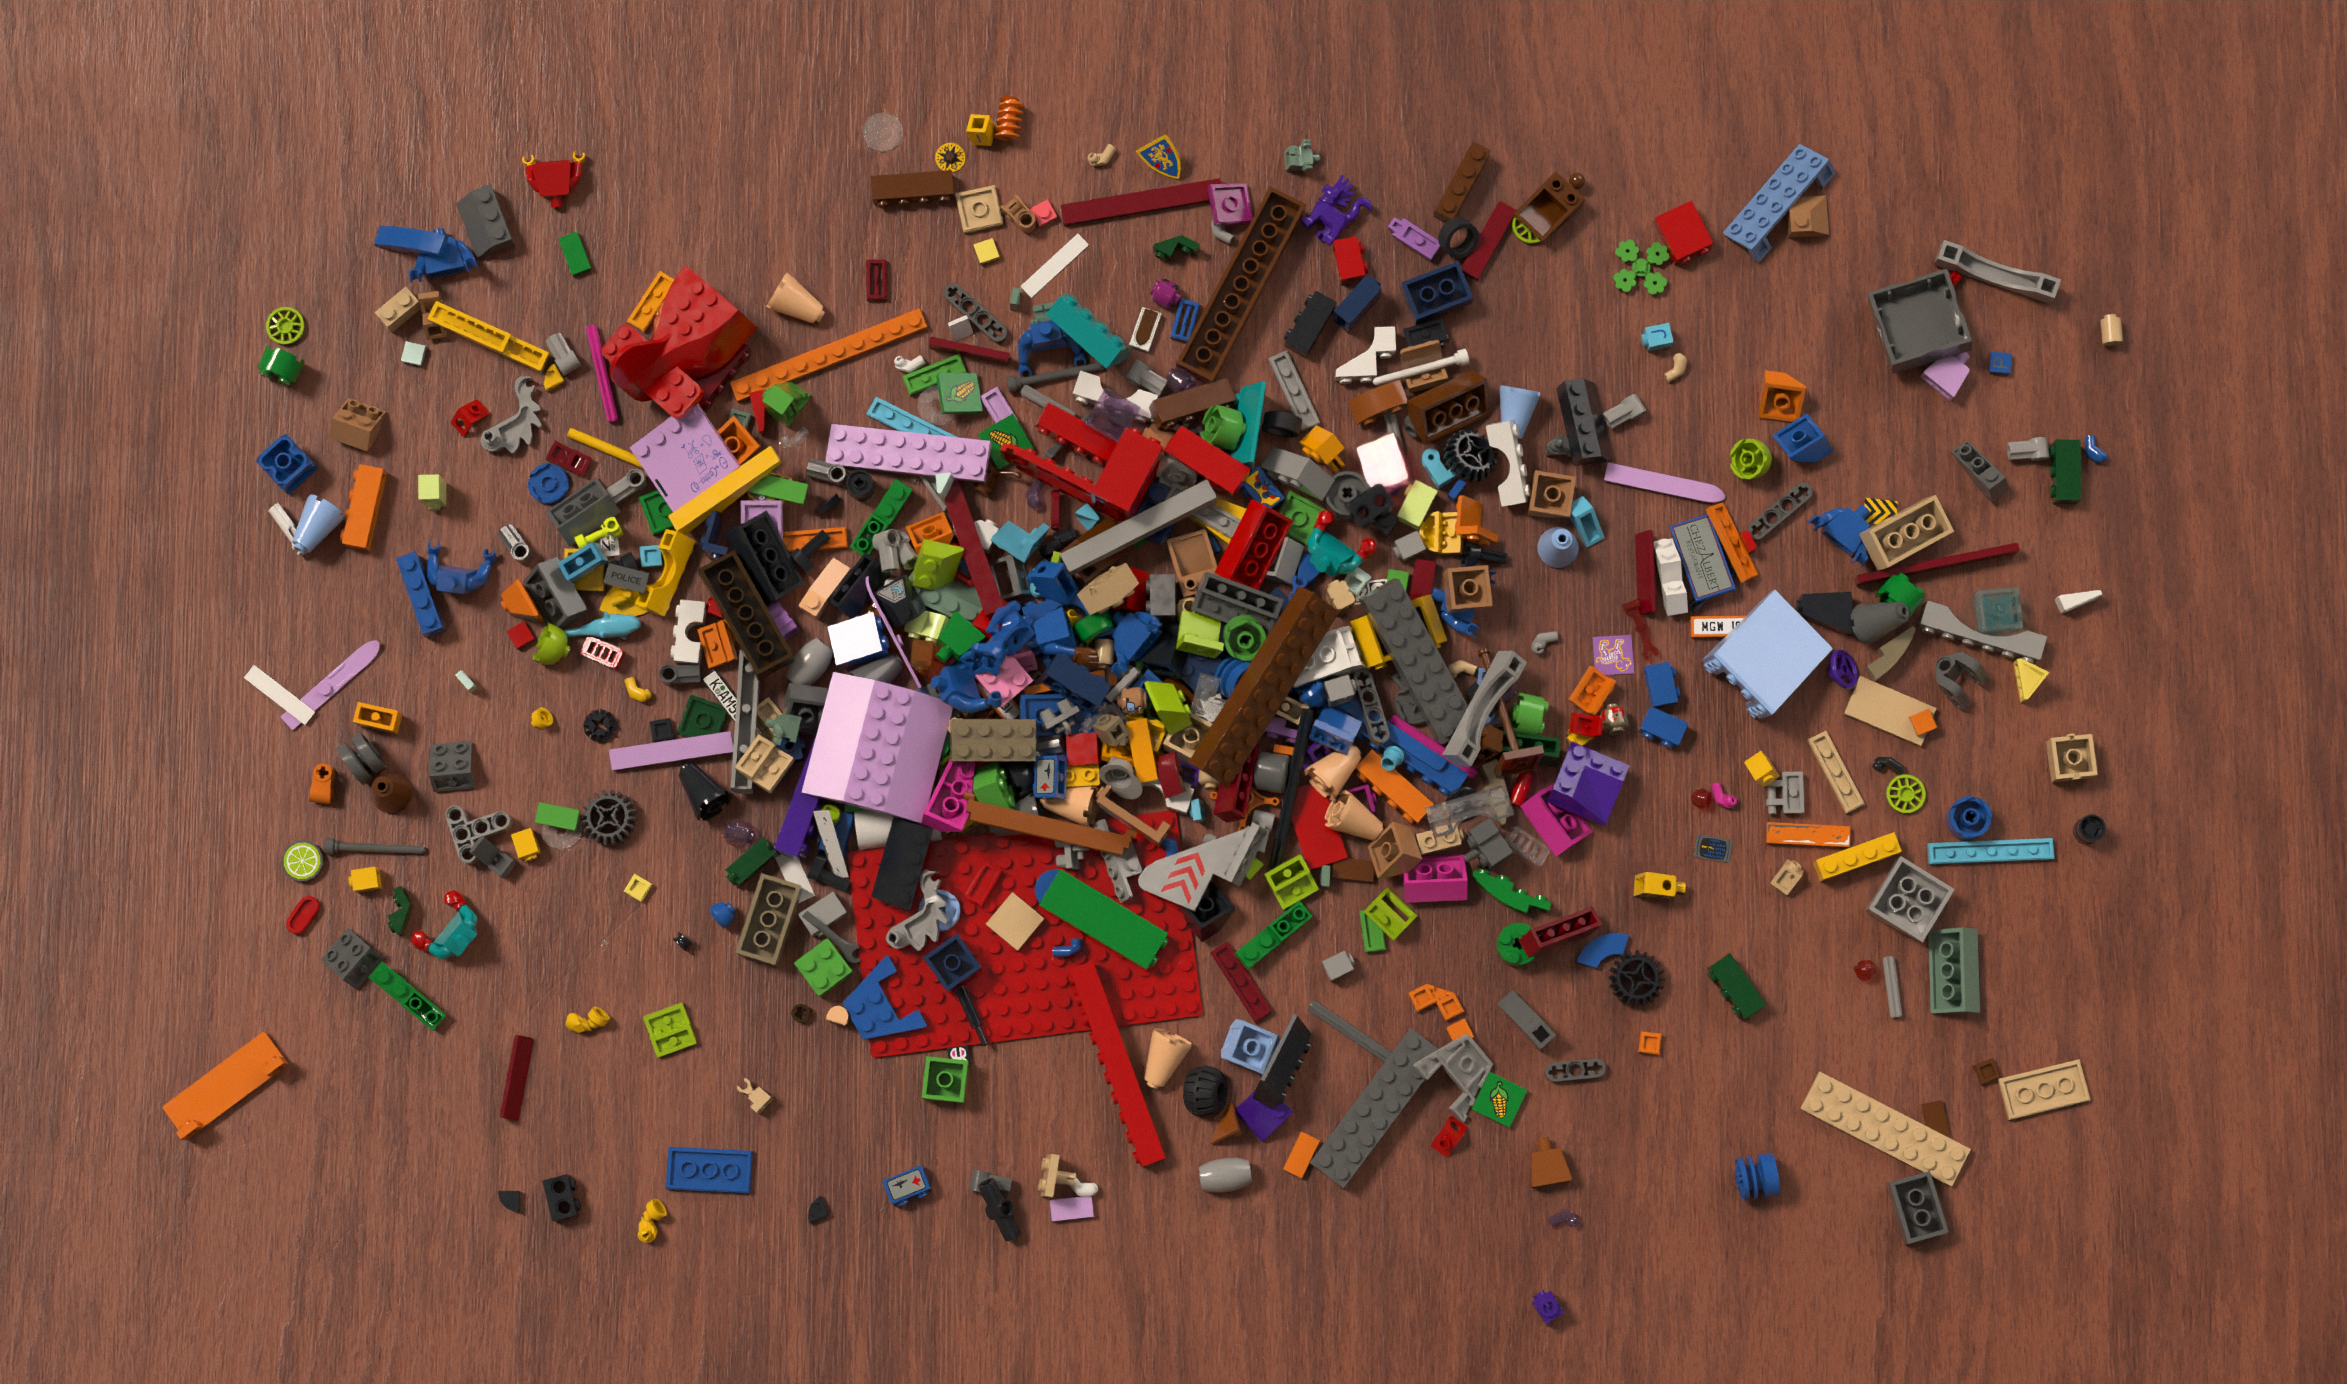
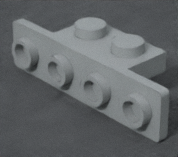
[1092,819,1143,902]

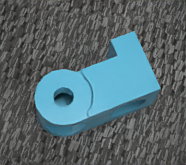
[1422,449,1456,489]

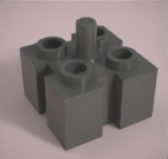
[1463,818,1513,870]

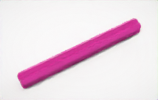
[586,325,618,423]
[1389,715,1478,779]

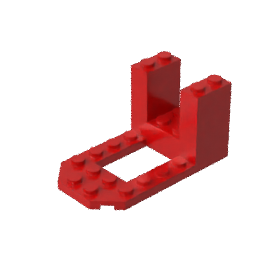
[1000,428,1163,523]

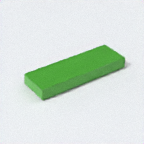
[902,354,967,396]
[746,475,809,505]

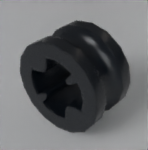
[672,932,693,951]

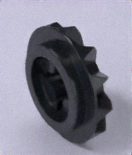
[583,709,617,742]

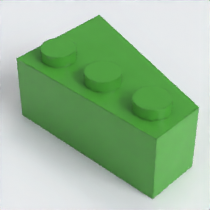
[762,382,812,428]

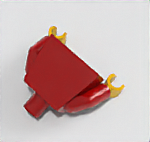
[522,152,586,207]

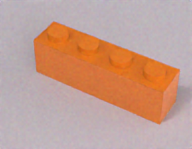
[340,464,387,552]
[1355,750,1434,825]

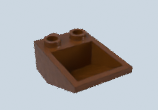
[1513,171,1585,242]
[1061,516,1136,585]

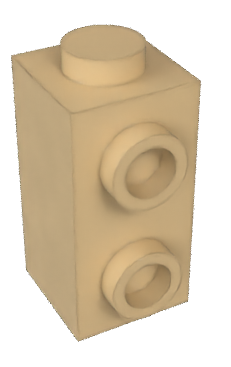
[1415,824,1464,856]

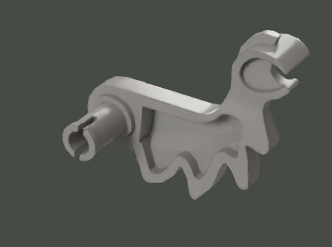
[480,376,543,454]
[886,869,949,951]

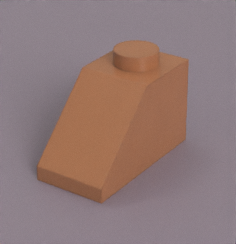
[1142,423,1176,461]

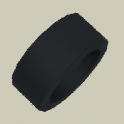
[1438,217,1479,259]
[1262,411,1302,438]

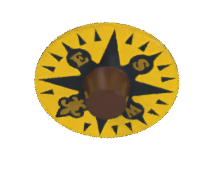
[935,143,966,172]

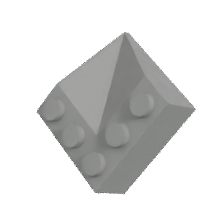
[1865,856,1955,942]

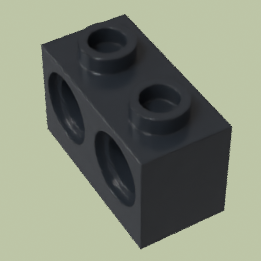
[1343,483,1395,528]
[542,1174,582,1222]

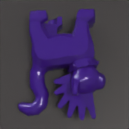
[1300,175,1372,246]

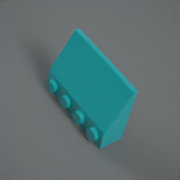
[1046,294,1129,369]
[1227,381,1266,474]

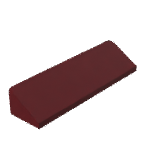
[1635,530,1656,615]
[500,1035,534,1121]

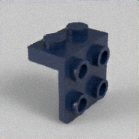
[700,511,730,560]

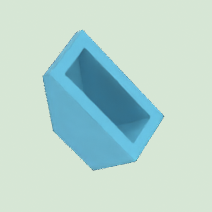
[1570,496,1605,547]

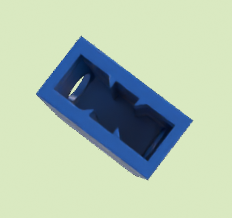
[1027,562,1078,605]

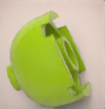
[1730,439,1772,480]
[533,622,570,665]

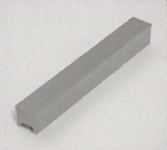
[1060,480,1217,576]
[731,650,760,794]

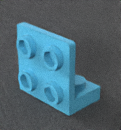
[991,521,1050,562]

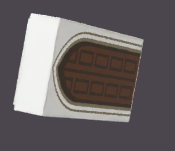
[1129,307,1162,352]

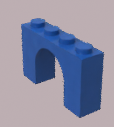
[1022,592,1114,658]

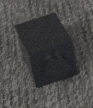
[1369,512,1399,539]

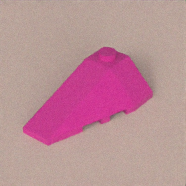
[922,760,975,832]

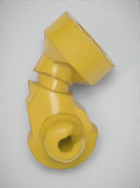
[565,1006,610,1033]
[637,1198,667,1243]

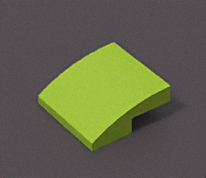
[643,1002,697,1058]

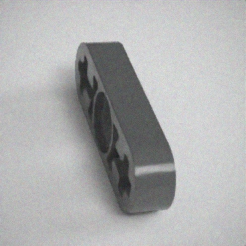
[1544,1058,1606,1082]

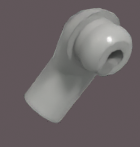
[1531,631,1558,654]

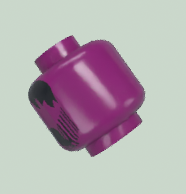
[1150,278,1182,309]

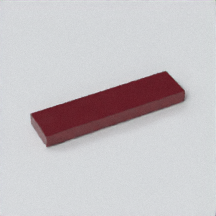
[1461,201,1517,281]
[929,337,1011,365]
[1210,941,1272,1023]

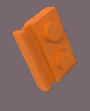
[697,620,738,669]

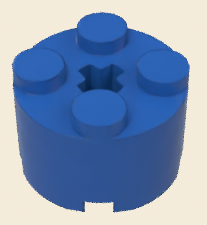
[1946,796,1992,840]

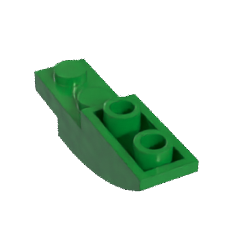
[850,479,914,556]
[1471,869,1551,914]
[1234,900,1313,970]
[368,961,446,1031]

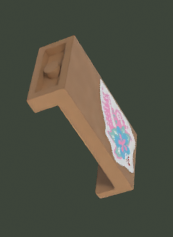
[1095,784,1171,847]

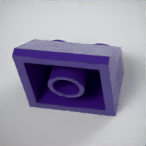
[1235,1091,1293,1142]

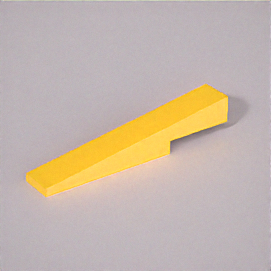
[427,301,550,374]
[668,446,782,536]

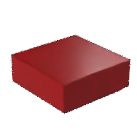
[1739,530,1757,554]
[506,621,535,650]

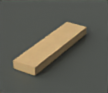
[1807,731,1865,814]

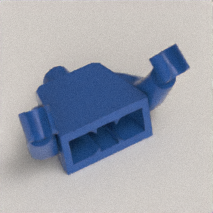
[409,228,479,282]
[1018,320,1086,378]
[1808,505,1870,567]
[427,542,497,594]
[1432,570,1496,639]
[1111,611,1162,677]
[931,656,1002,713]

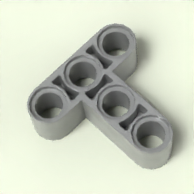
[445,805,513,865]

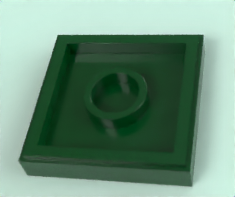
[676,694,728,738]

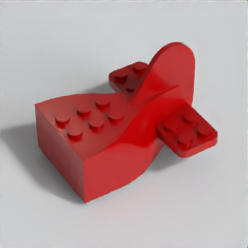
[601,265,757,420]

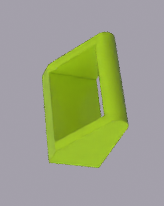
[1364,887,1418,941]

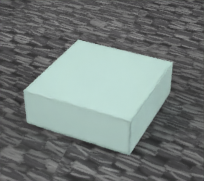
[401,341,427,367]
[455,670,477,693]

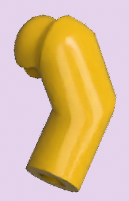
[624,677,651,702]

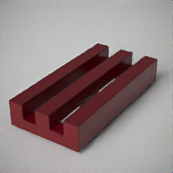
[866,259,887,301]

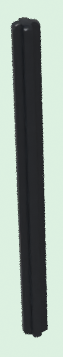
[1269,708,1314,870]

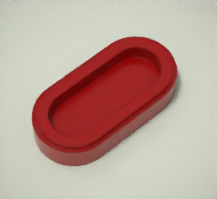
[286,896,320,935]

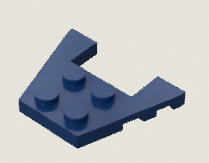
[843,955,928,1040]

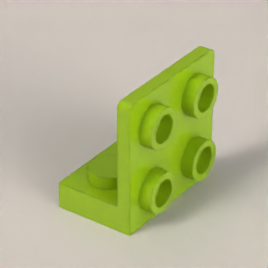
[1176,610,1224,659]

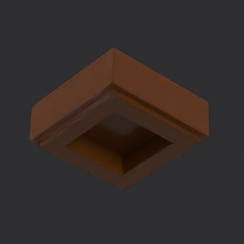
[1973,1058,2001,1085]

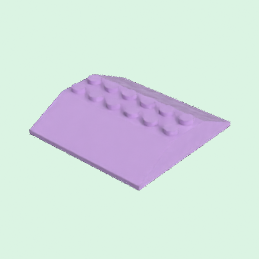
[801,672,953,824]

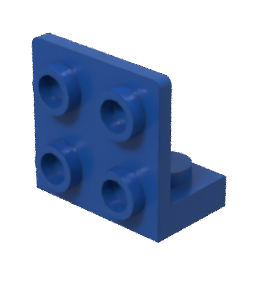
[1309,706,1362,755]

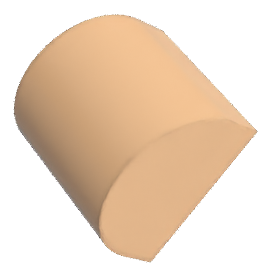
[826,1006,850,1026]

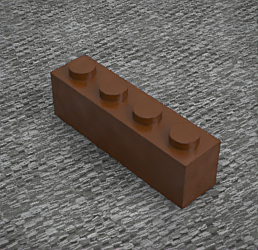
[1433,141,1491,223]
[871,170,955,207]
[1149,378,1236,430]

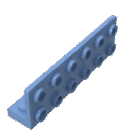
[1723,144,1836,263]

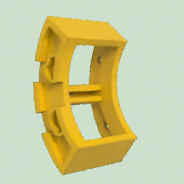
[1350,594,1447,670]

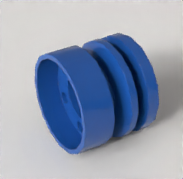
[1214,656,1251,698]
[1734,1153,1780,1201]

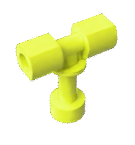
[574,517,623,549]

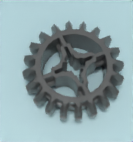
[581,789,637,845]

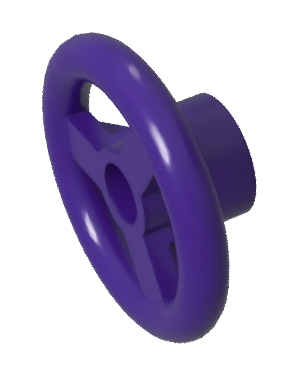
[1828,650,1858,689]

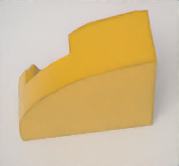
[544,364,565,392]

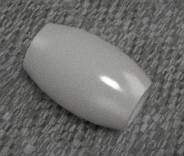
[786,637,834,686]
[1198,1158,1252,1193]

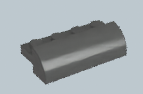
[1191,571,1284,637]

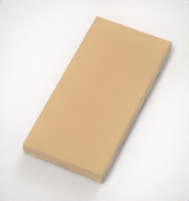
[1844,676,1937,747]
[1997,1059,2090,1120]

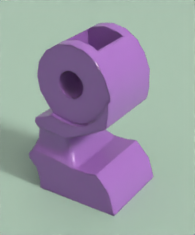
[766,600,799,641]

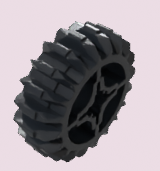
[1443,429,1498,483]
[1608,950,1665,1007]

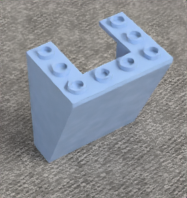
[1701,590,1833,719]

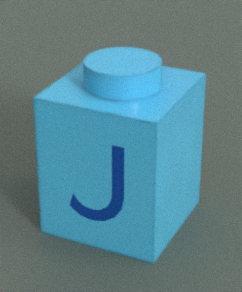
[1641,323,1673,352]

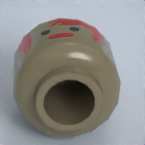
[1600,704,1629,736]

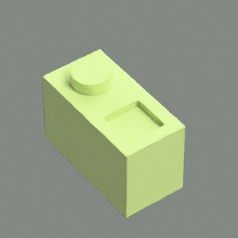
[418,474,446,510]
[1397,480,1437,530]

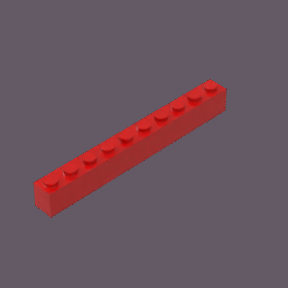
[1067,960,1166,1167]

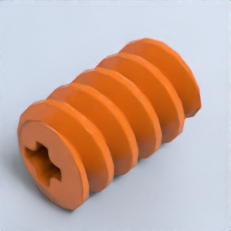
[994,96,1025,141]

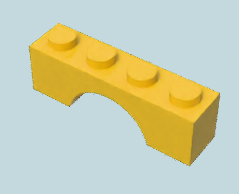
[635,529,696,616]
[1813,832,1902,882]

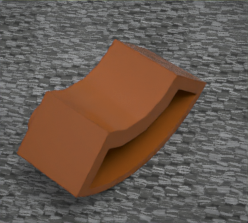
[1348,380,1407,426]

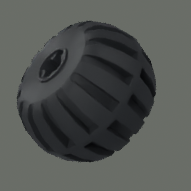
[1183,1065,1228,1118]

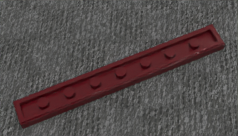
[1060,178,1221,226]
[944,479,1004,618]
[1854,543,2020,586]

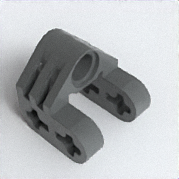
[1935,652,1989,710]

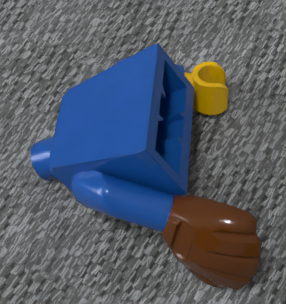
[1027,607,1099,673]

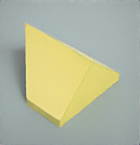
[2013,658,2050,703]

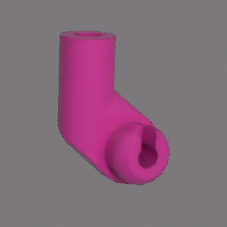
[1711,782,1737,808]

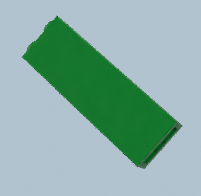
[1039,869,1169,970]

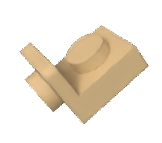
[1770,859,1804,895]

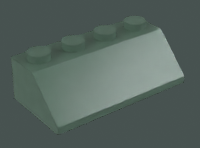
[909,571,983,623]
[1928,927,1980,1014]

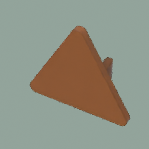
[1210,1102,1244,1144]

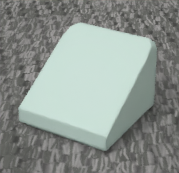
[936,472,954,501]
[1344,567,1372,597]

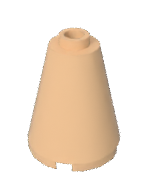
[766,272,825,323]
[1304,745,1361,800]
[1040,786,1099,827]
[1325,790,1384,840]
[1144,1028,1192,1089]

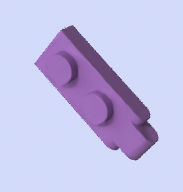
[1387,217,1440,261]

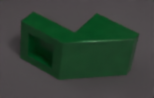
[1153,235,1200,261]
[387,886,413,936]

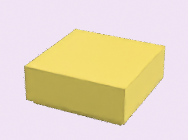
[974,238,1000,265]
[624,874,653,902]

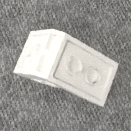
[1293,626,1370,688]

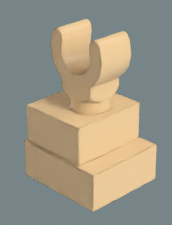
[737,1078,773,1114]

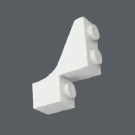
[1335,327,1396,384]
[1654,538,1688,616]

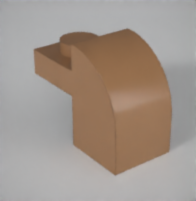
[418,291,447,340]

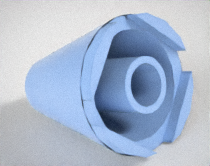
[1500,385,1541,440]
[292,494,345,554]
[1538,527,1579,568]

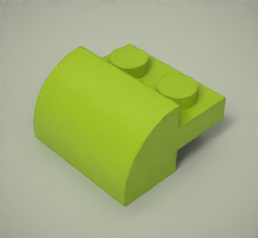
[1264,854,1319,910]

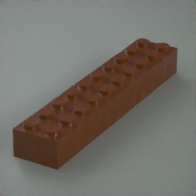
[1176,186,1306,384]
[1189,586,1339,788]

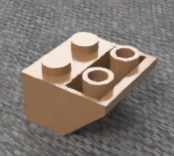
[329,398,386,451]

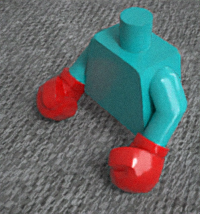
[1307,510,1377,577]
[411,890,478,960]

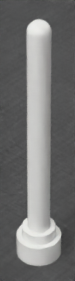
[1373,349,1470,386]

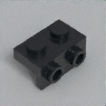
[1403,318,1449,348]

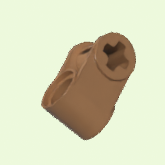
[1000,194,1037,234]

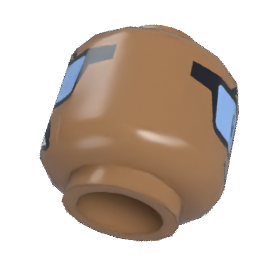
[1117,687,1148,715]

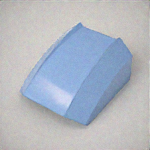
[1221,1019,1279,1074]

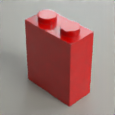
[1653,200,1713,265]

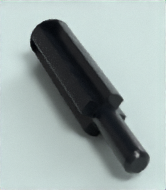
[955,986,988,1047]

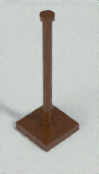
[1477,648,1544,778]

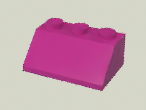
[1520,783,1593,857]
[1403,854,1467,903]

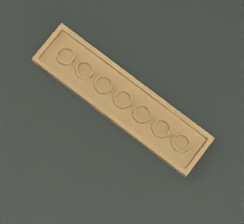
[1800,1071,1971,1186]

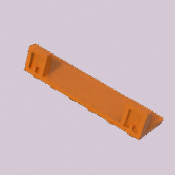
[163,1032,289,1141]

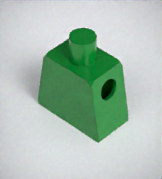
[935,611,986,663]

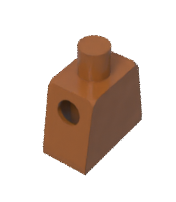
[1530,1137,1572,1188]

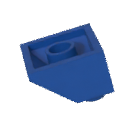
[1772,414,1833,462]

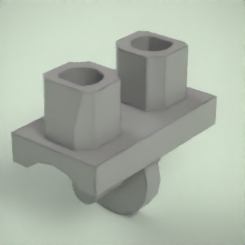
[1040,698,1079,735]
[1055,841,1089,870]

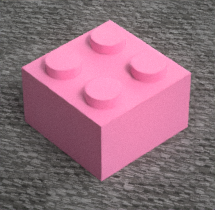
[974,655,1033,708]

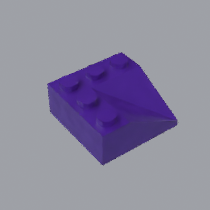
[1547,742,1629,826]

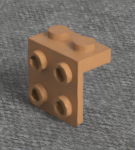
[1400,340,1448,393]

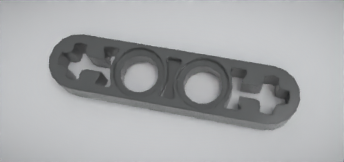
[944,283,1007,344]
[1747,483,1812,541]
[1352,669,1390,746]

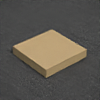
[955,185,1003,234]
[986,892,1044,951]

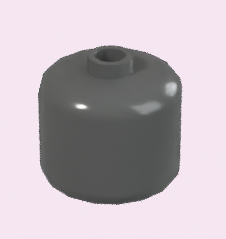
[1253,752,1291,793]

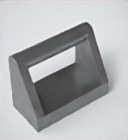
[989,554,1032,601]

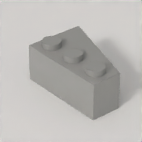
[1261,447,1335,501]

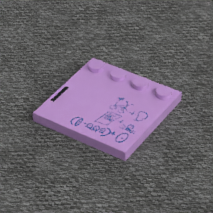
[630,404,740,512]

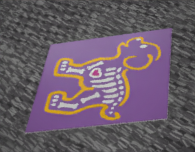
[1593,635,1634,675]

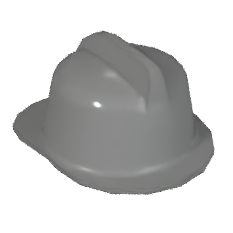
[1099,756,1143,799]

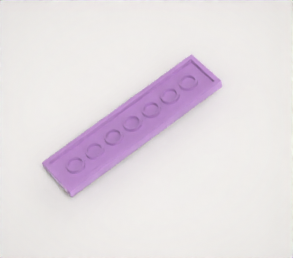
[825,424,992,483]

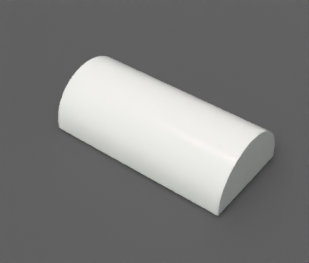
[854,800,942,850]

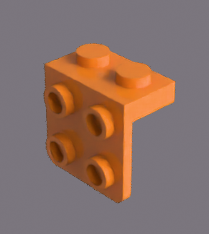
[1455,495,1498,546]

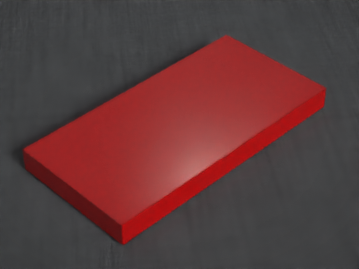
[1282,784,1348,871]

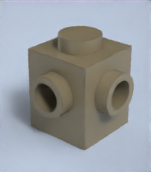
[1092,713,1130,747]

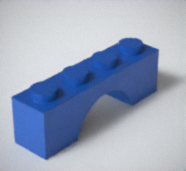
[396,551,446,638]

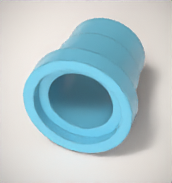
[1381,746,1404,771]

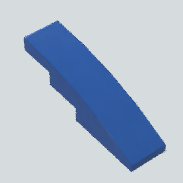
[374,226,448,257]

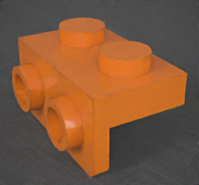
[1568,666,1616,715]

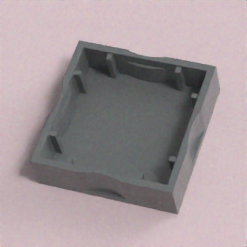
[1868,269,1972,374]

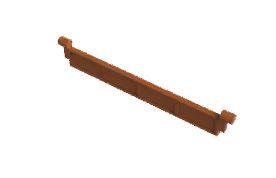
[963,791,1137,856]

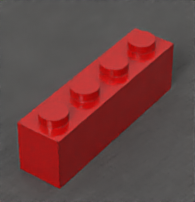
[1034,402,1119,465]

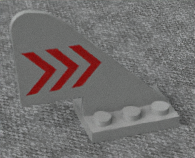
[1138,822,1268,911]

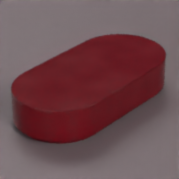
[1051,490,1060,530]

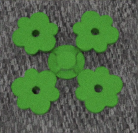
[1613,240,1669,295]

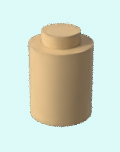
[2100,314,2123,346]
[1094,639,1115,670]

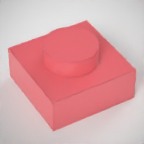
[1030,199,1057,228]

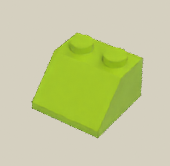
[912,539,964,590]
[1144,681,1192,735]

